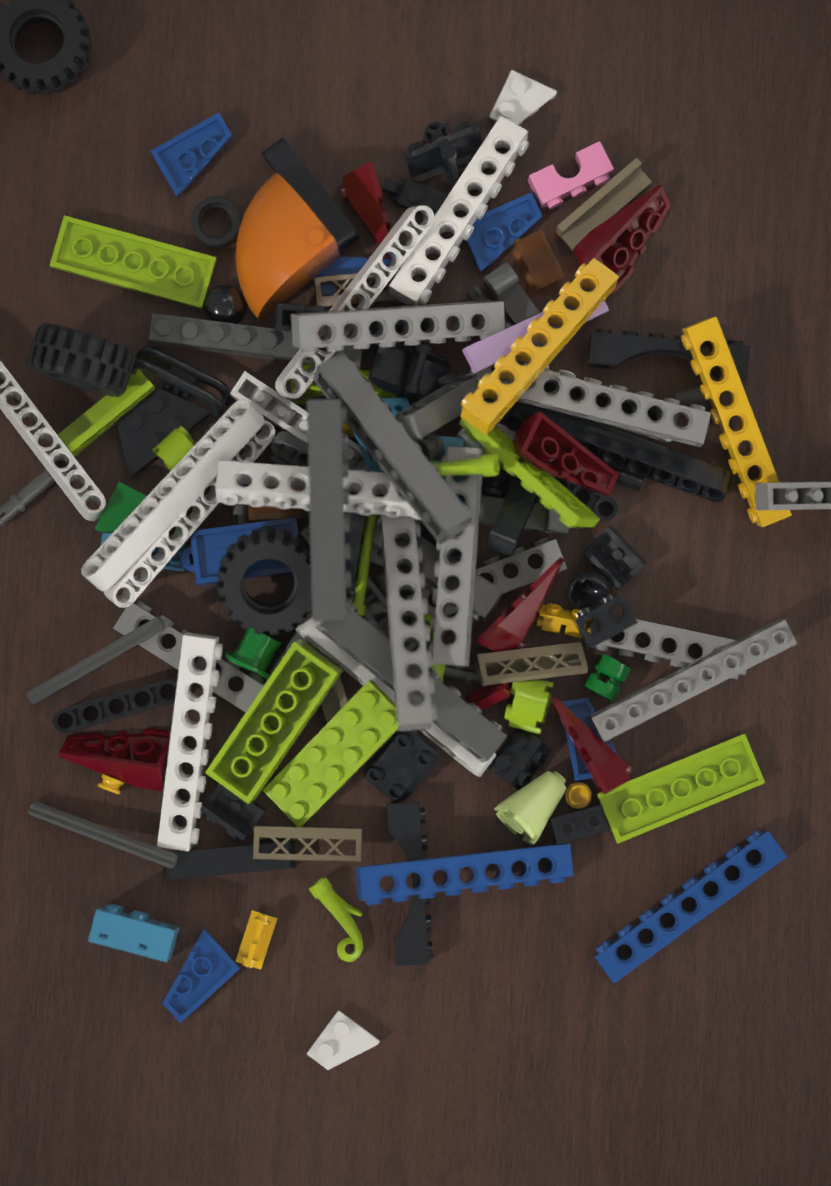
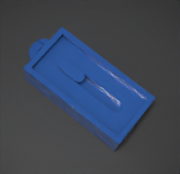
[181,517,300,586]

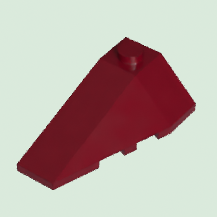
[339,162,403,269]
[573,185,671,294]
[512,411,619,496]
[477,557,564,652]
[550,697,632,795]
[59,728,171,791]

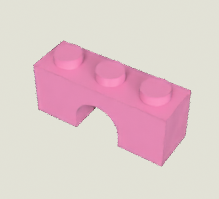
[528,141,614,209]

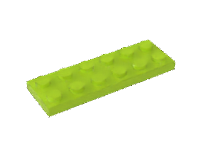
[50,215,217,310]
[459,418,600,528]
[263,679,398,827]
[597,734,765,844]

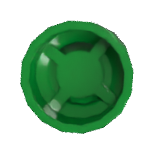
[584,654,632,703]

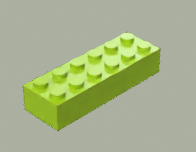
[205,639,344,804]

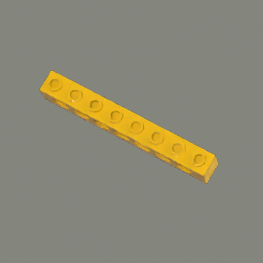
[461,258,619,436]
[681,317,792,527]

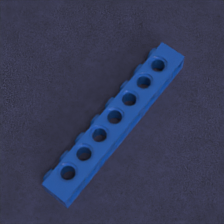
[593,829,787,983]
[355,843,573,905]

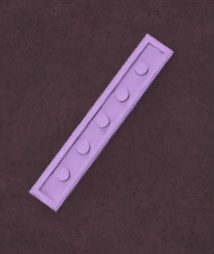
[462,290,609,374]

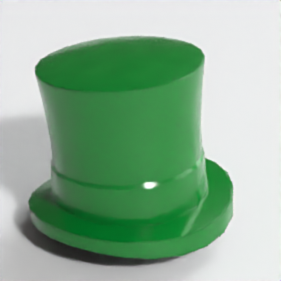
[224,627,283,680]

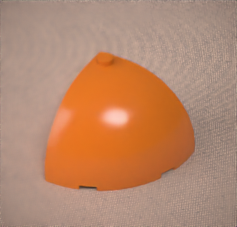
[235,173,341,322]

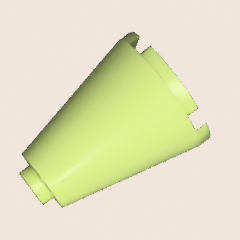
[494,771,566,845]

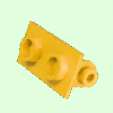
[536,604,592,639]
[236,910,277,970]

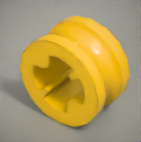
[98,774,125,795]

